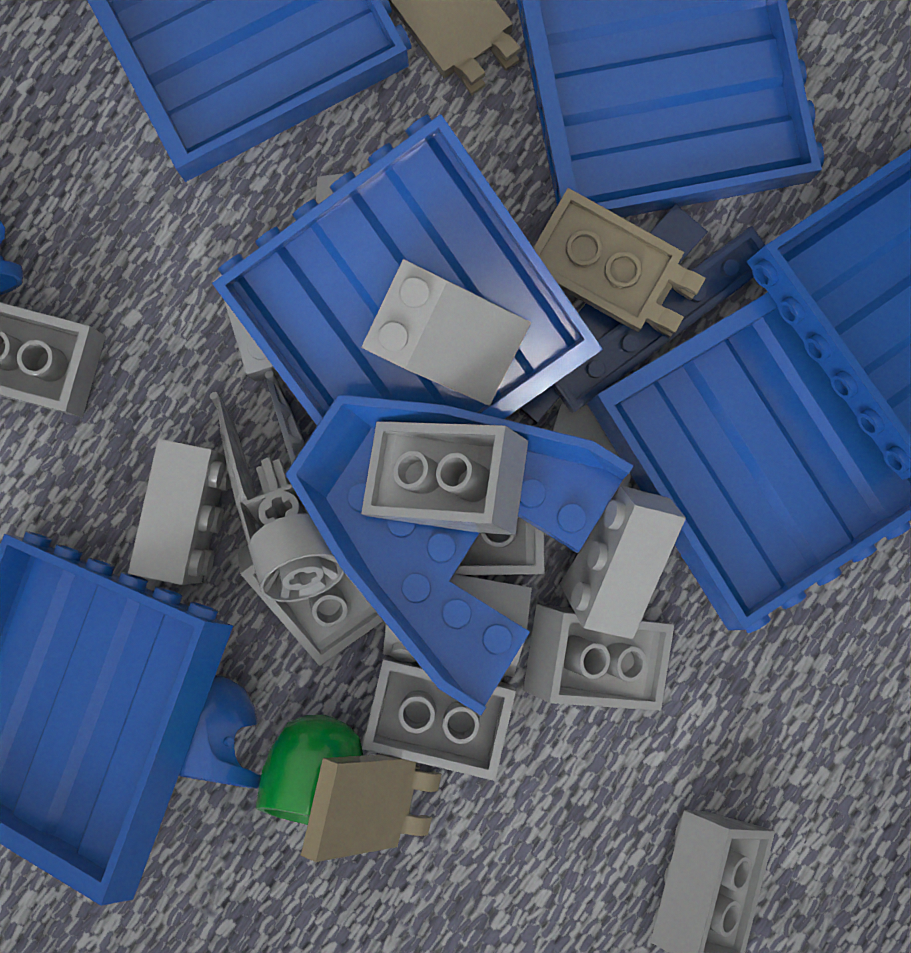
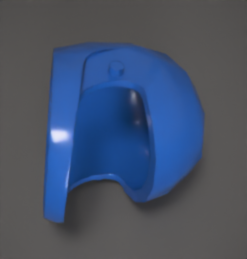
[179,675,261,789]

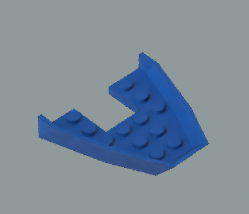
[285,395,633,715]

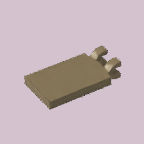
[388,0,520,95]
[534,188,706,338]
[301,754,442,862]

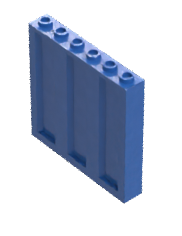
[87,0,412,182]
[516,0,824,217]
[212,114,603,426]
[746,149,911,480]
[587,292,911,633]
[0,531,233,906]

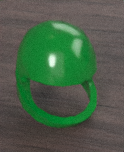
[255,715,364,825]

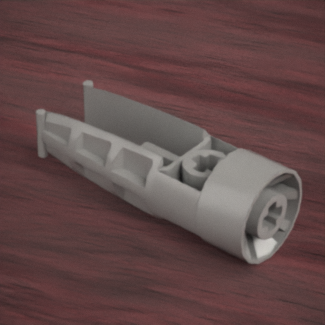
[210,371,345,602]

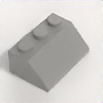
[650,810,775,953]

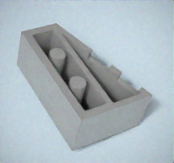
[560,485,686,639]

